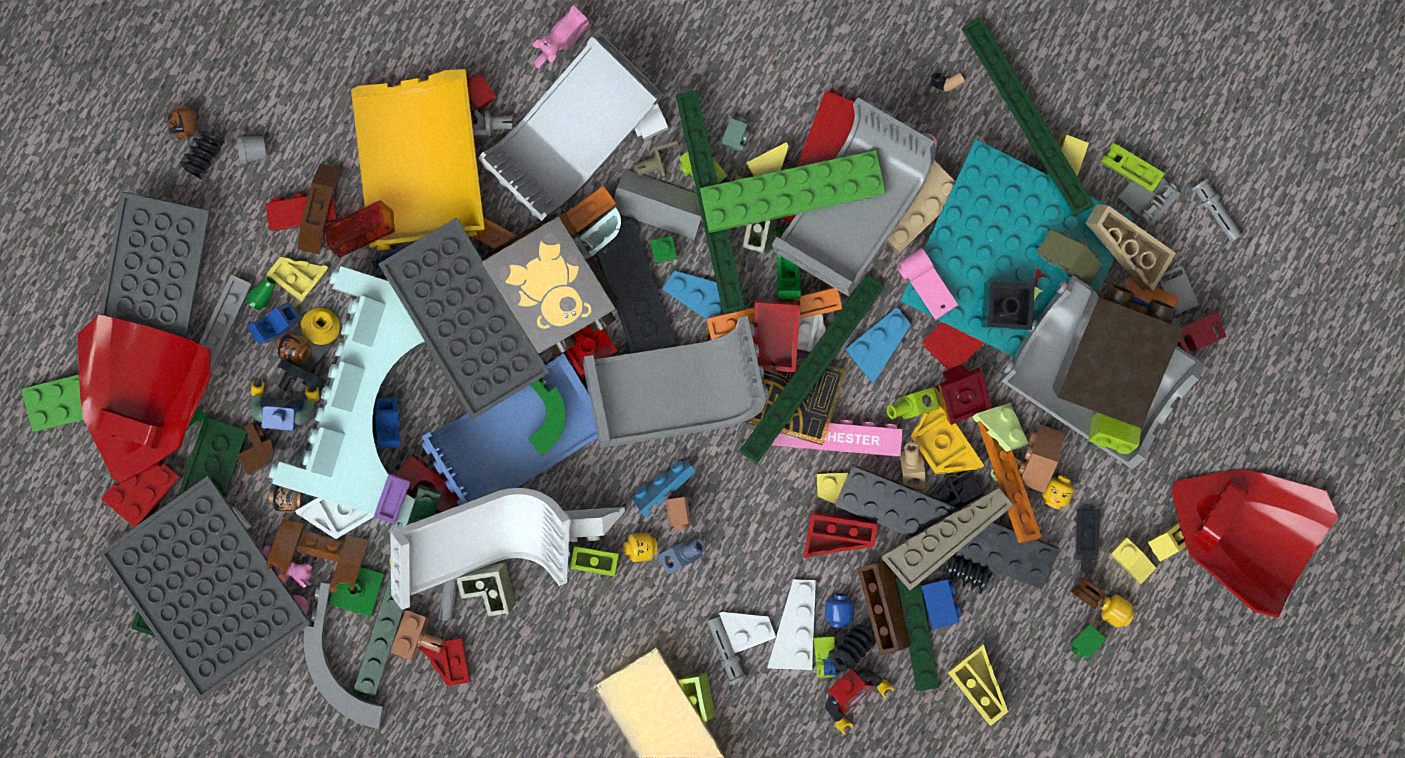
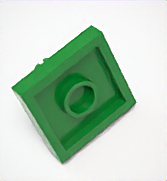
[328,567,384,617]

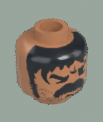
[269,485,303,513]

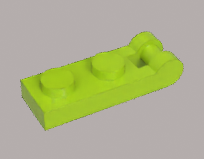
[1100,143,1165,194]

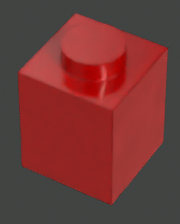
[467,74,497,111]

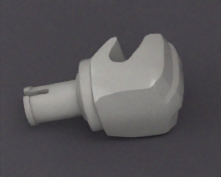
[472,110,512,138]

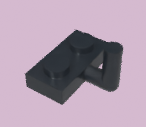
[278,359,327,390]

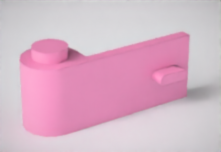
[897,248,958,320]

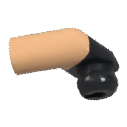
[931,72,965,92]

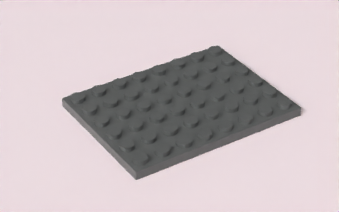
[98,476,311,701]

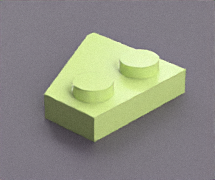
[972,403,1028,452]

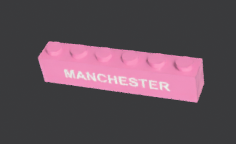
[771,419,902,457]

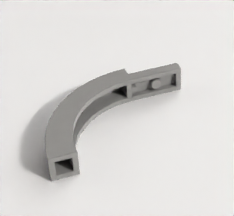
[304,582,385,729]

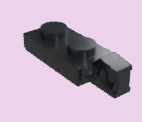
[1075,509,1100,572]

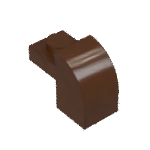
[238,423,275,475]

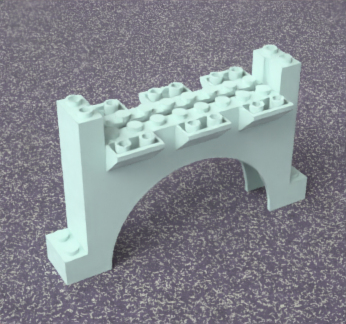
[268,266,424,530]

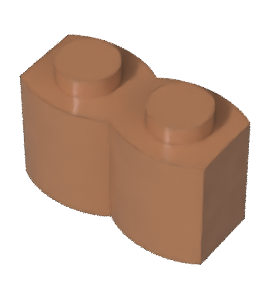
[665,497,691,531]

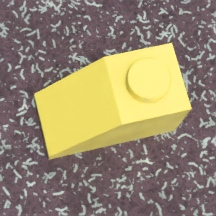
[746,142,788,177]
[1148,522,1186,561]
[1108,537,1156,584]

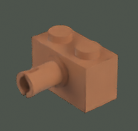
[390,610,444,660]

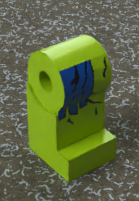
[813,636,836,678]

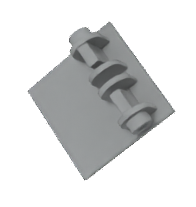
[1118,178,1180,227]

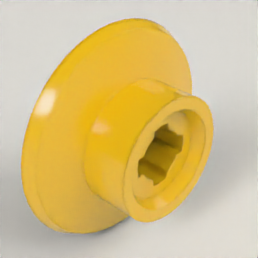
[300,308,341,345]

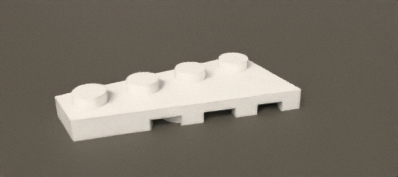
[767,579,816,670]

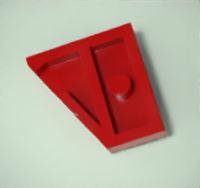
[420,638,471,686]

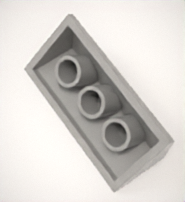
[612,169,702,240]

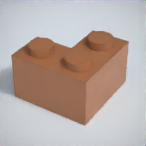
[1018,424,1065,493]

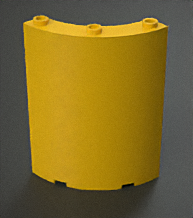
[351,69,485,251]

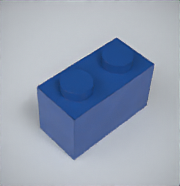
[921,579,961,629]

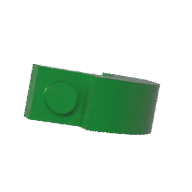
[776,227,801,301]
[527,378,566,456]

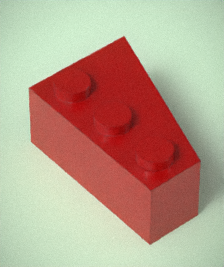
[804,510,878,558]

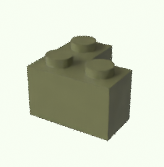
[743,218,778,253]
[1037,229,1102,286]
[456,562,516,617]

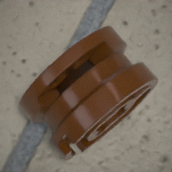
[1070,576,1106,609]

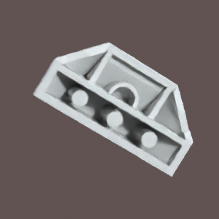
[564,507,625,542]

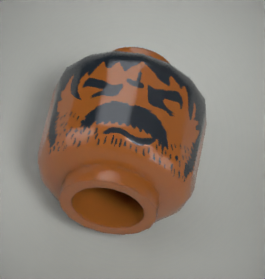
[168,106,198,139]
[276,332,311,365]

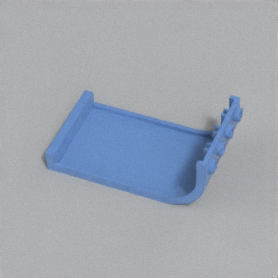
[421,353,598,506]

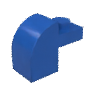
[247,302,301,345]
[374,397,400,449]

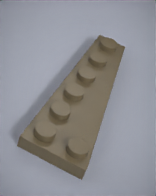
[881,486,1014,590]

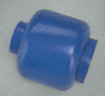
[824,593,855,627]

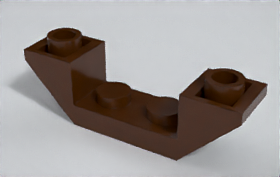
[298,163,342,255]

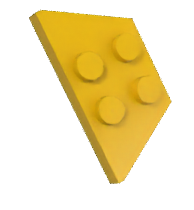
[911,396,984,474]

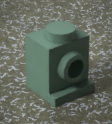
[721,117,750,153]

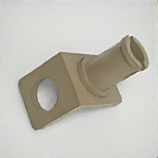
[635,140,679,179]

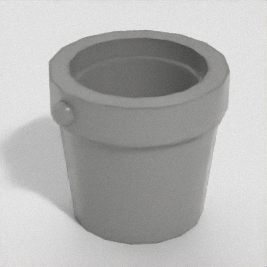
[236,135,267,165]

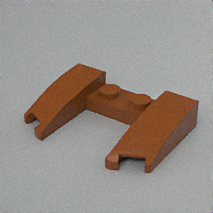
[266,519,369,592]

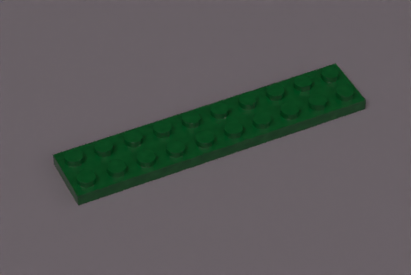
[131,417,247,637]

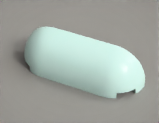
[579,206,621,256]

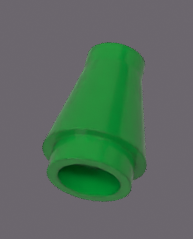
[246,277,276,310]

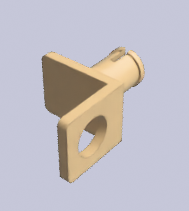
[900,442,925,489]

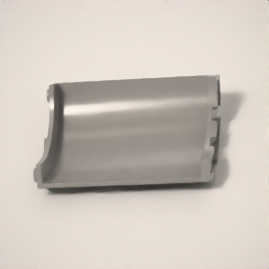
[1001,275,1204,470]

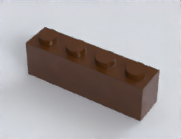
[857,560,911,655]

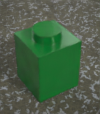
[651,236,677,265]
[1070,623,1106,659]

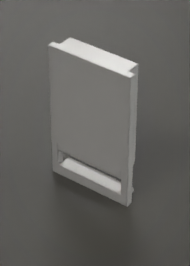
[1160,265,1199,315]

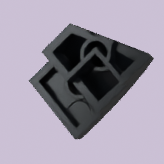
[932,470,984,508]

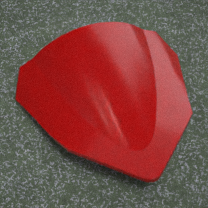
[77,314,211,482]
[1171,469,1339,618]

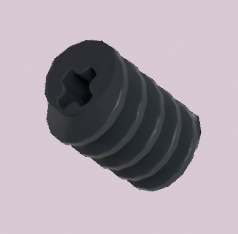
[180,130,225,180]
[942,553,993,594]
[828,625,876,671]

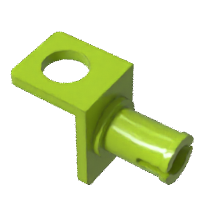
[887,388,939,420]

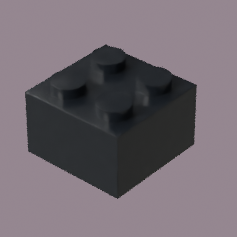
[982,282,1035,331]

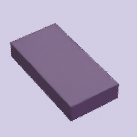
[373,474,410,524]

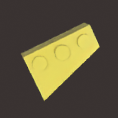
[946,644,1008,726]

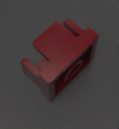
[1177,311,1227,354]
[934,365,991,425]

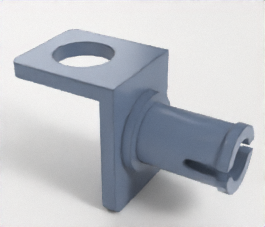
[658,538,706,574]

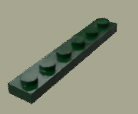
[896,575,939,692]

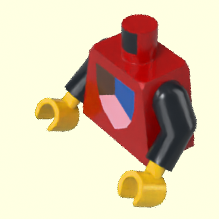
[825,667,894,735]

